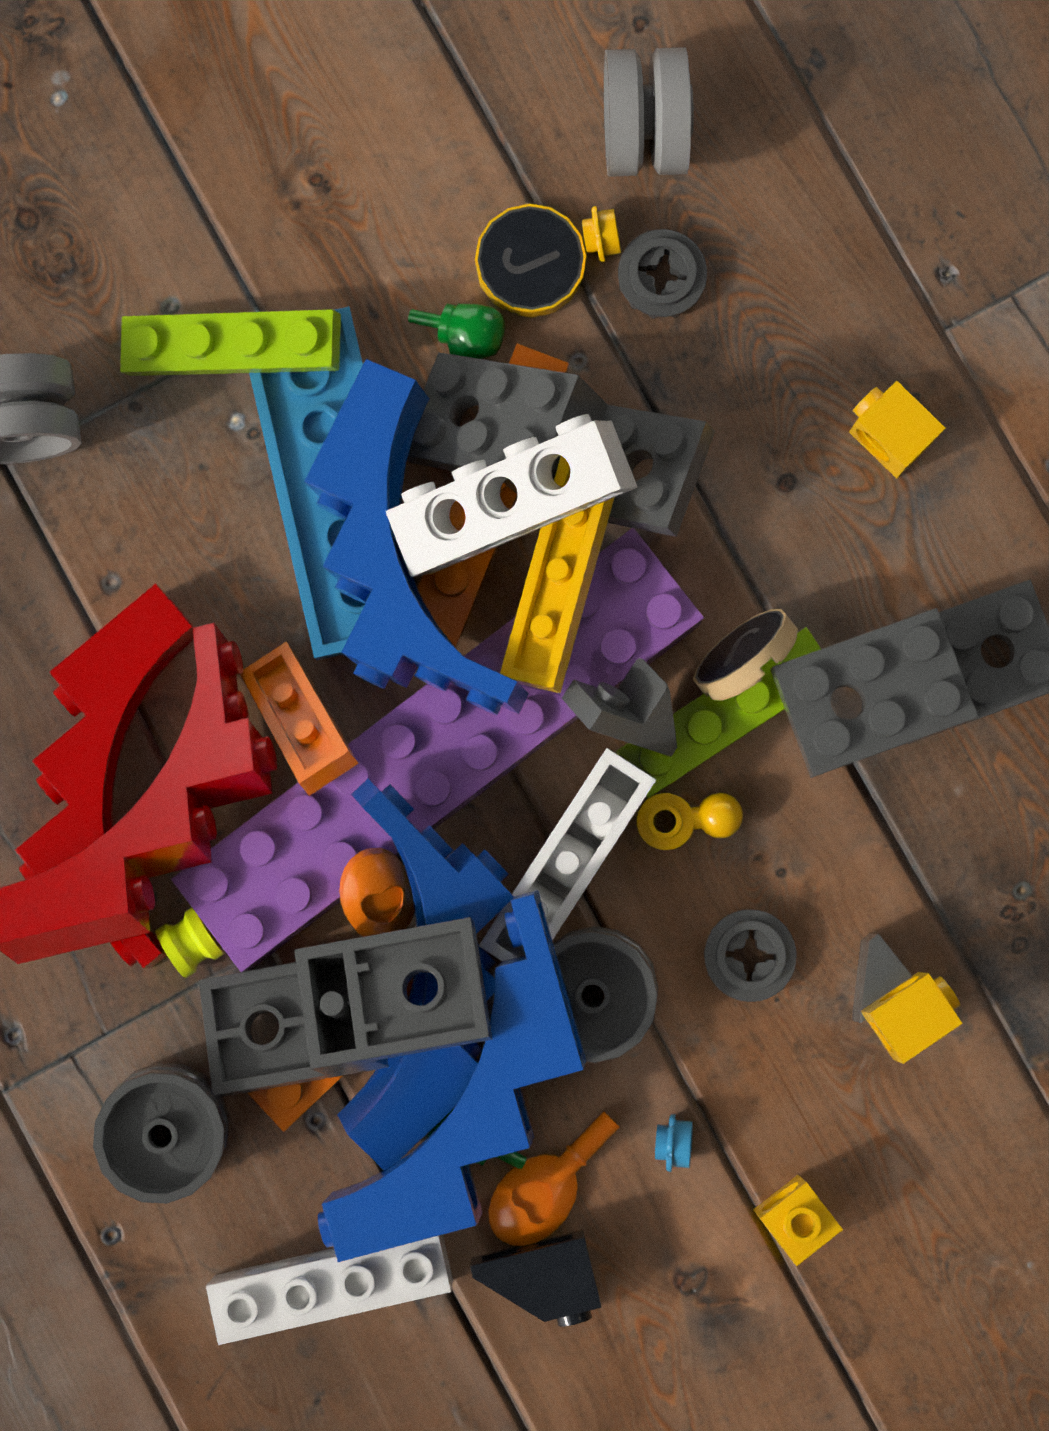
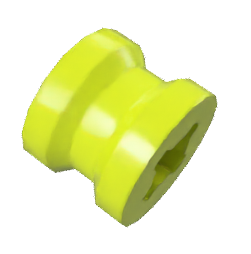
[155,907,226,978]

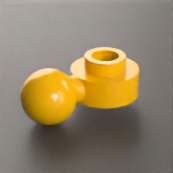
[637,793,743,850]

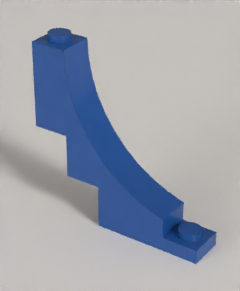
[318,890,587,1262]

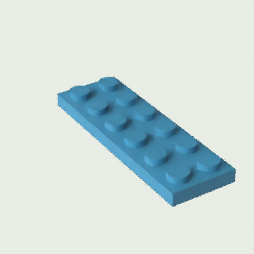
[249,306,365,661]

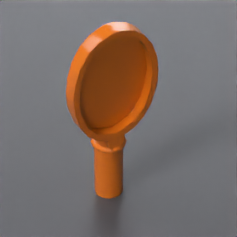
[339,848,415,996]
[488,1111,620,1246]

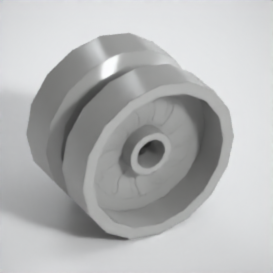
[604,47,694,177]
[0,353,82,464]

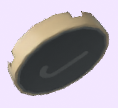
[693,609,798,700]

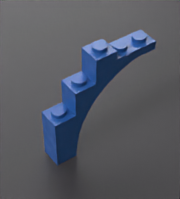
[304,359,529,715]
[337,778,514,1170]

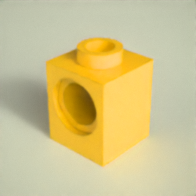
[849,381,945,479]
[861,972,963,1064]
[753,1175,843,1266]

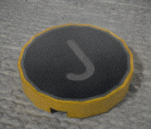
[475,204,586,318]

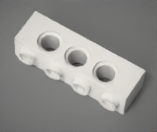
[386,414,637,577]
[479,748,656,961]
[206,1235,453,1345]

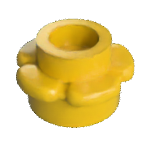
[582,206,621,262]

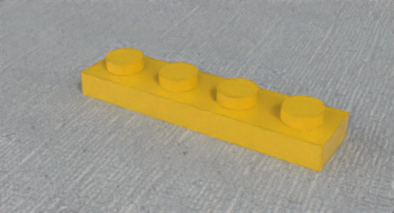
[500,456,615,693]

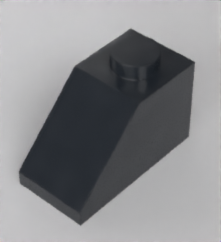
[470,1230,602,1327]

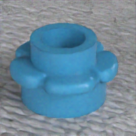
[655,1114,693,1172]

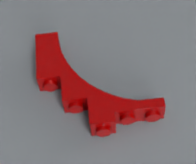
[15,583,194,969]
[0,623,277,964]

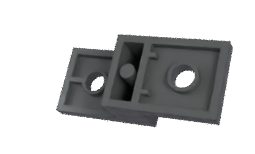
[407,352,715,537]
[770,579,1049,778]
[199,917,493,1098]

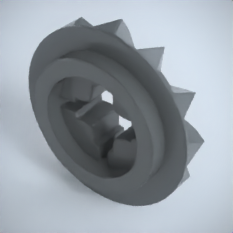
[618,229,707,319]
[704,910,796,1002]

